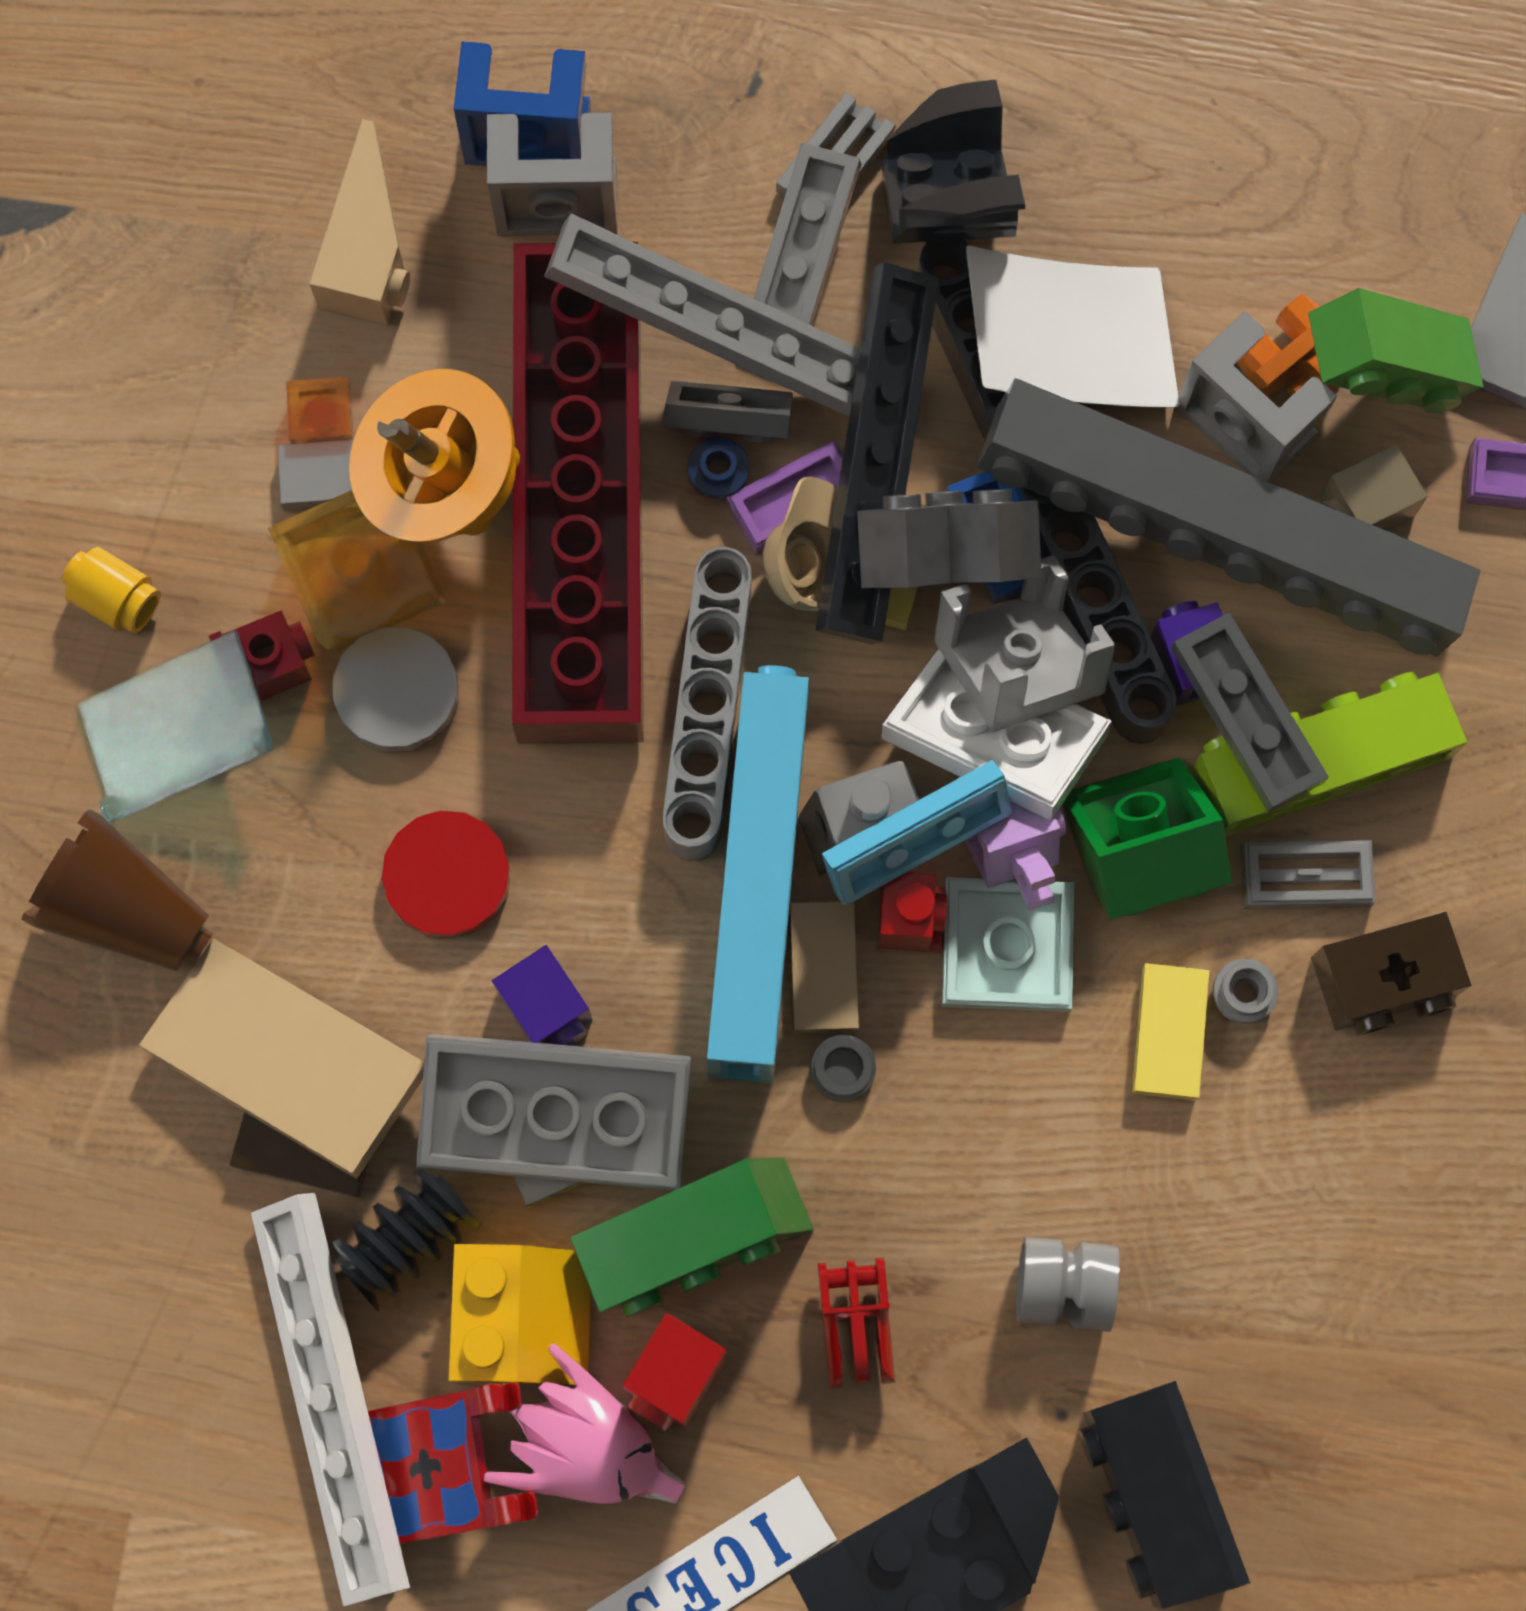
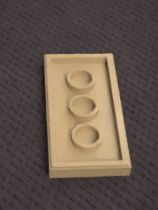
[139,938,424,1179]

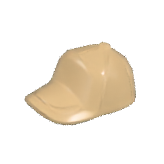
[763,477,838,611]

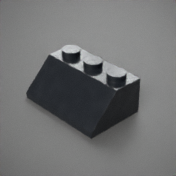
[1078,1381,1250,1609]

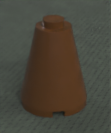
[21,809,214,971]

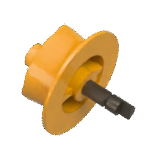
[349,369,520,543]

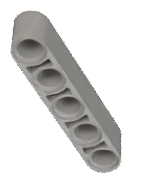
[663,547,751,861]

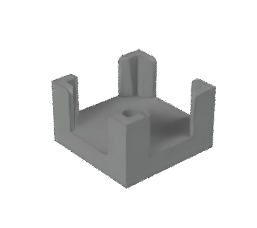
[487,112,618,236]
[1175,311,1337,483]
[934,555,1115,732]

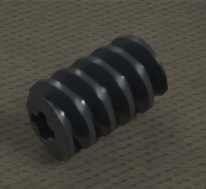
[331,1168,481,1312]

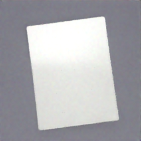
[966,246,1180,407]

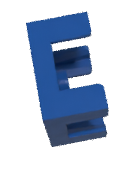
[453,41,591,166]

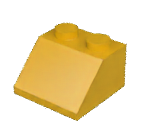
[449,1244,591,1386]

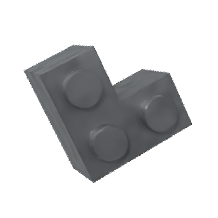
[857,489,1042,588]

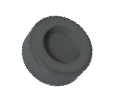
[811,1035,876,1102]

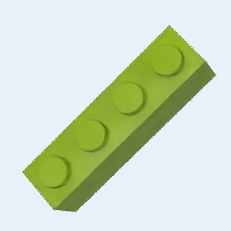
[1191,672,1467,837]

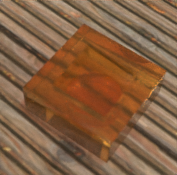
[286,376,354,444]

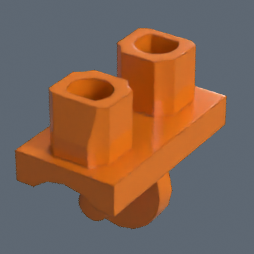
[1237,293,1339,398]

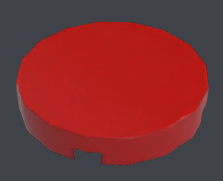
[381,810,510,938]

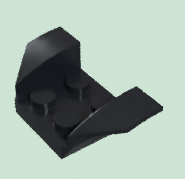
[882,79,1025,244]
[788,1437,1059,1611]

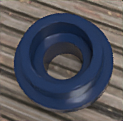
[687,438,749,499]

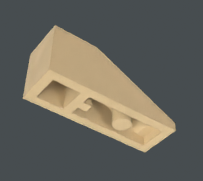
[309,119,410,326]

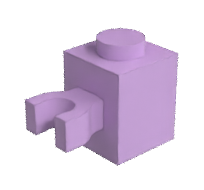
[964,801,1066,911]

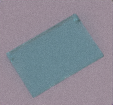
[78,631,273,823]

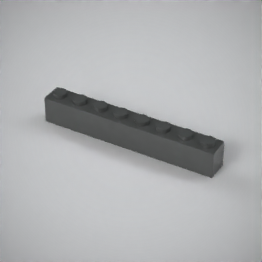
[976,378,1481,657]

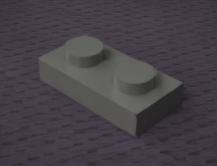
[664,380,793,443]

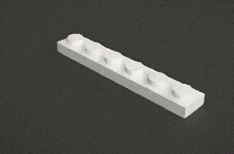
[251,1193,410,1607]

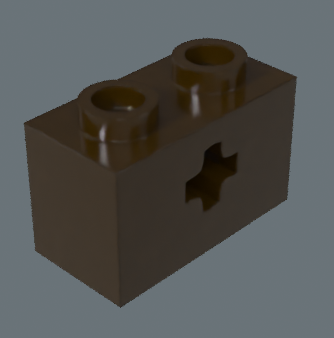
[1311,911,1472,1035]

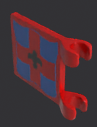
[368,1381,538,1544]

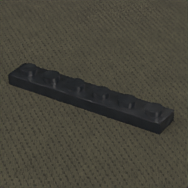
[815,262,939,644]

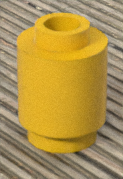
[62,547,161,634]

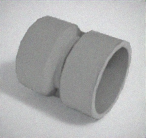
[1016,1236,1120,1332]

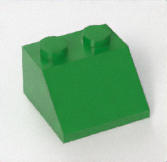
[1062,757,1232,920]

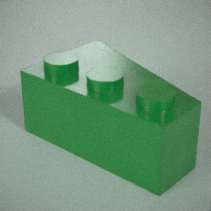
[570,1157,814,1318]

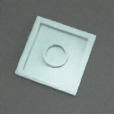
[942,877,1074,1012]

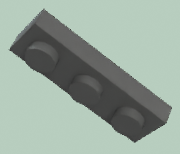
[1171,612,1329,813]

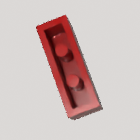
[622,1312,728,1433]

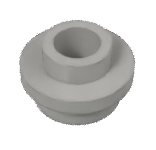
[1212,959,1278,1024]

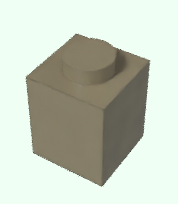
[1320,444,1428,531]

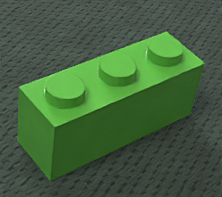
[1308,288,1484,413]

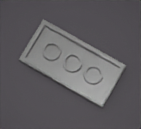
[416,1033,692,1190]

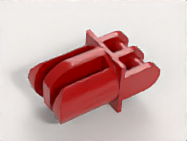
[817,1257,896,1389]

